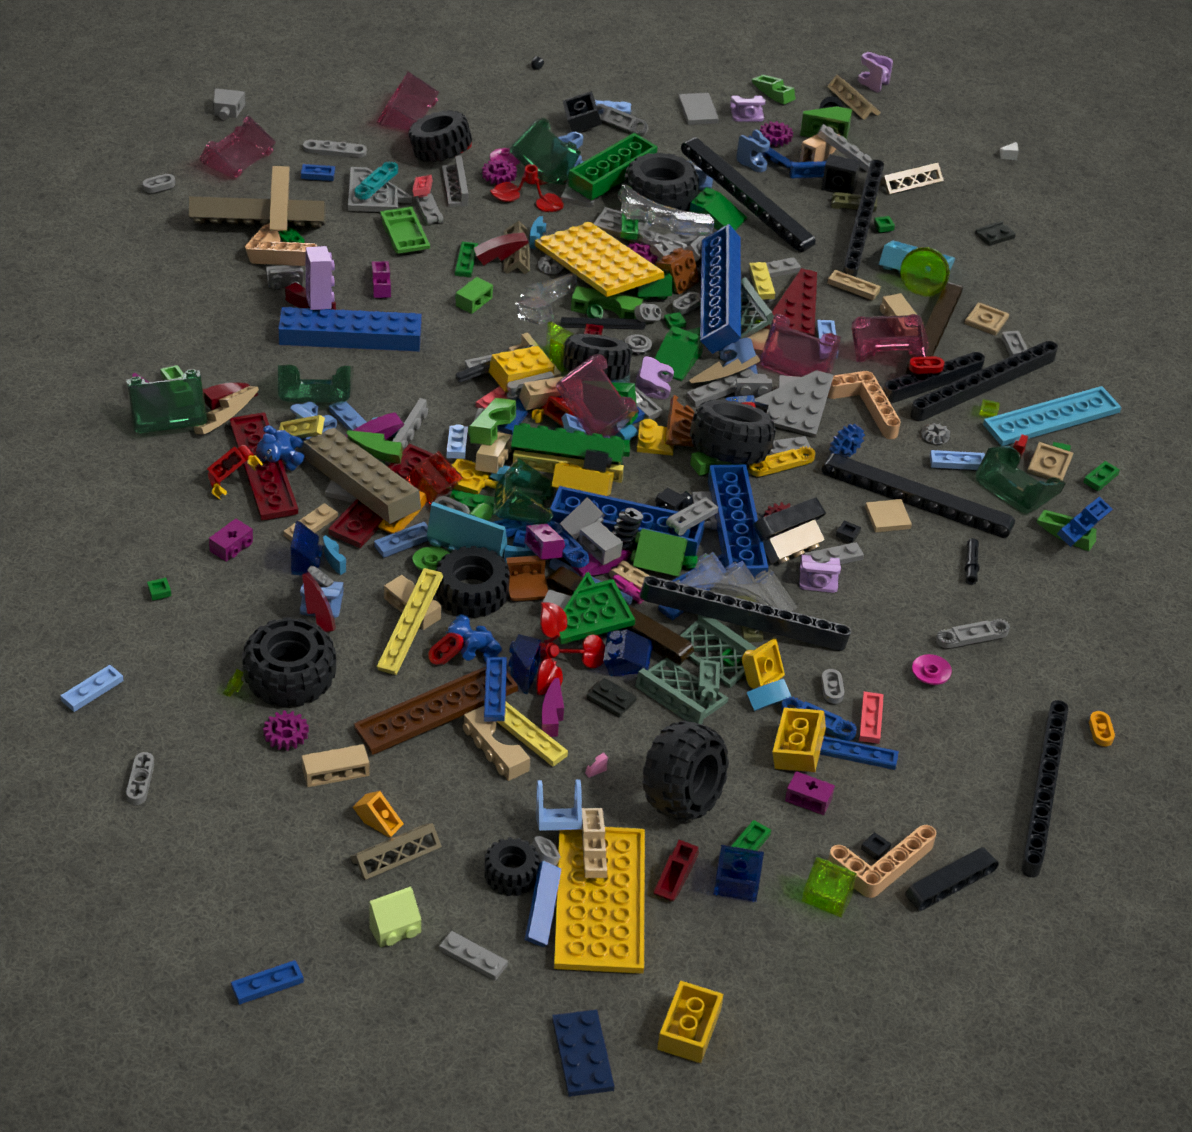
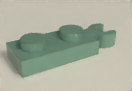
[698,659,720,703]

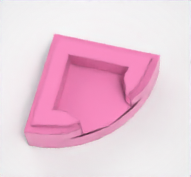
[585,753,608,778]

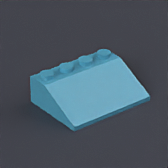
[879,240,955,284]
[427,502,507,558]

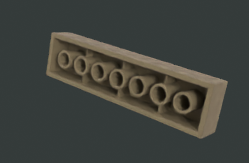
[189,196,326,227]
[303,428,421,524]

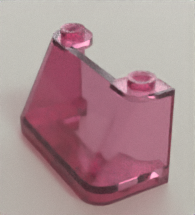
[376,72,439,132]
[199,115,276,178]
[760,313,841,377]
[851,314,929,362]
[556,354,639,438]

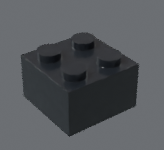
[563,91,602,132]
[821,154,861,194]

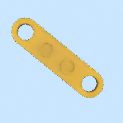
[749,446,816,477]

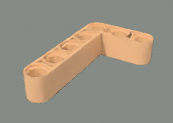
[245,223,317,266]
[827,371,901,439]
[827,825,936,898]

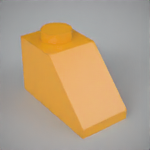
[353,791,404,838]

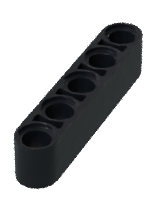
[752,497,826,542]
[905,847,999,911]

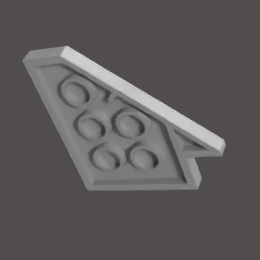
[348,167,412,212]
[754,370,834,437]

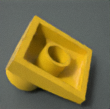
[637,419,674,456]
[742,639,785,689]

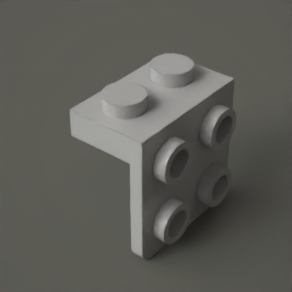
[266,265,303,289]
[734,374,772,399]

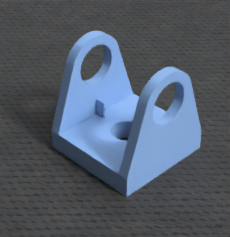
[536,779,582,831]

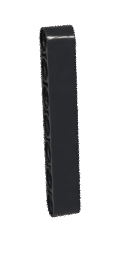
[883,352,985,403]

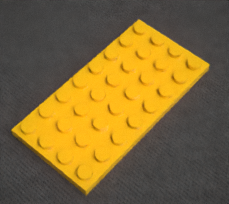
[535,222,664,297]
[554,827,645,974]

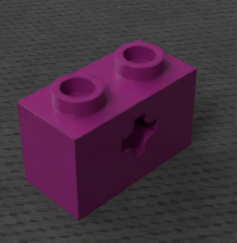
[209,519,253,562]
[525,524,565,559]
[785,771,835,815]

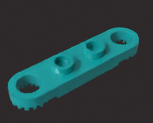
[354,161,398,200]

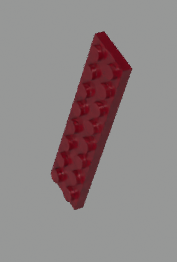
[229,412,298,521]
[328,444,441,549]

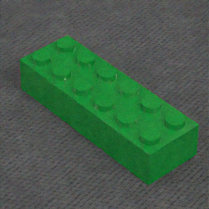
[568,133,658,201]
[511,423,625,465]

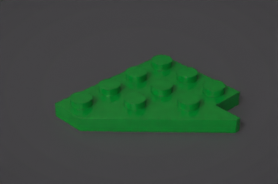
[558,572,635,644]

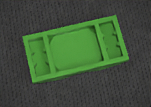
[380,207,430,253]

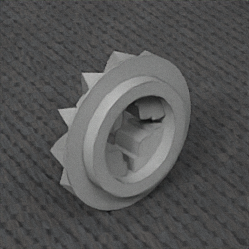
[538,255,564,274]
[625,334,652,355]
[921,422,950,444]
[308,566,334,587]

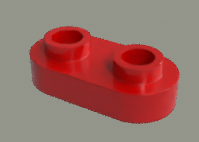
[909,356,944,374]
[429,633,464,665]

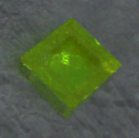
[979,399,1000,418]
[223,669,244,697]

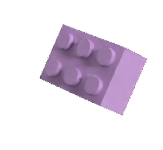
[305,246,335,310]

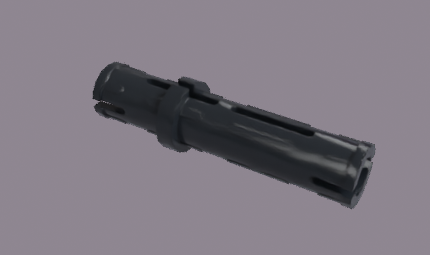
[965,538,980,585]

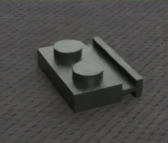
[975,221,1016,246]
[587,678,637,718]

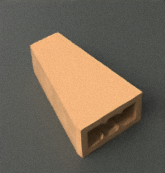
[799,134,840,162]

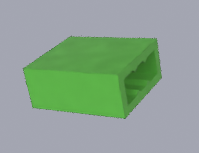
[631,529,688,576]

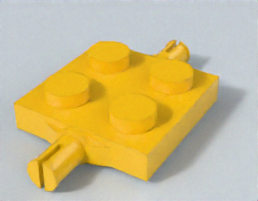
[437,459,498,494]

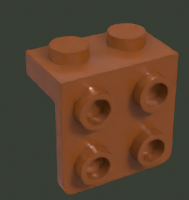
[656,248,699,294]
[506,556,548,601]

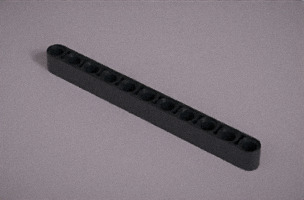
[681,137,816,253]
[843,159,884,277]
[910,341,1058,421]
[821,453,1015,538]
[639,576,851,650]
[1021,700,1069,878]

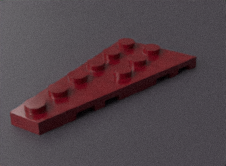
[764,268,817,339]

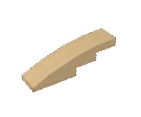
[270,166,290,231]
[689,355,760,383]
[193,386,259,434]
[582,808,607,878]

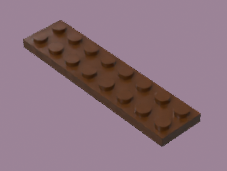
[354,666,518,755]

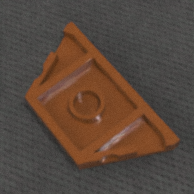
[665,395,694,447]

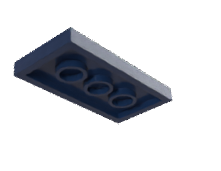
[552,1010,615,1097]

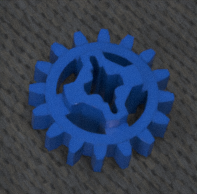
[829,424,865,457]

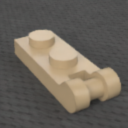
[609,561,649,590]

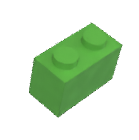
[455,277,493,314]

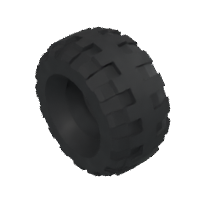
[624,153,699,217]
[690,399,776,465]
[242,617,336,707]
[642,721,729,821]

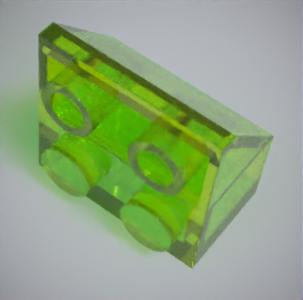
[546,321,574,372]
[802,857,857,918]

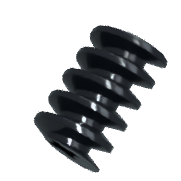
[612,508,643,550]

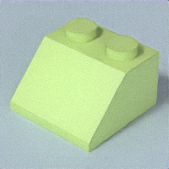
[370,887,421,947]

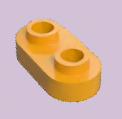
[1089,711,1115,746]

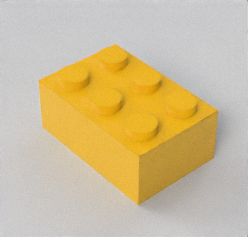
[489,346,555,392]
[552,462,615,496]
[773,707,826,772]
[657,980,724,1063]

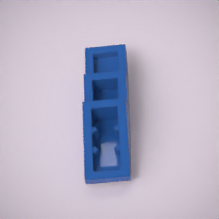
[1057,497,1113,547]

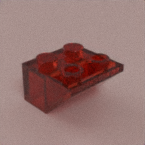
[406,451,463,506]

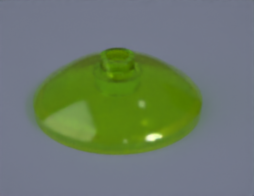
[900,247,950,297]

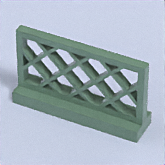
[740,277,778,339]
[680,615,757,688]
[635,657,729,724]

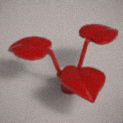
[490,162,564,212]
[536,602,607,695]

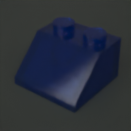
[290,521,323,576]
[603,630,652,677]
[508,634,541,694]
[713,845,764,902]

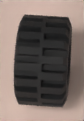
[484,837,539,896]

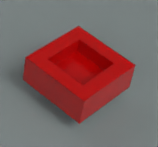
[1013,434,1028,459]

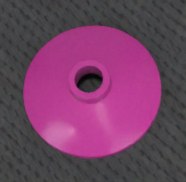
[490,148,521,166]
[912,654,952,685]

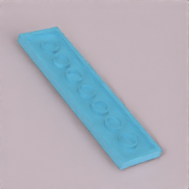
[983,386,1121,446]

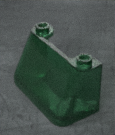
[509,117,581,185]
[278,365,354,402]
[126,369,207,433]
[976,446,1066,514]
[493,458,554,525]

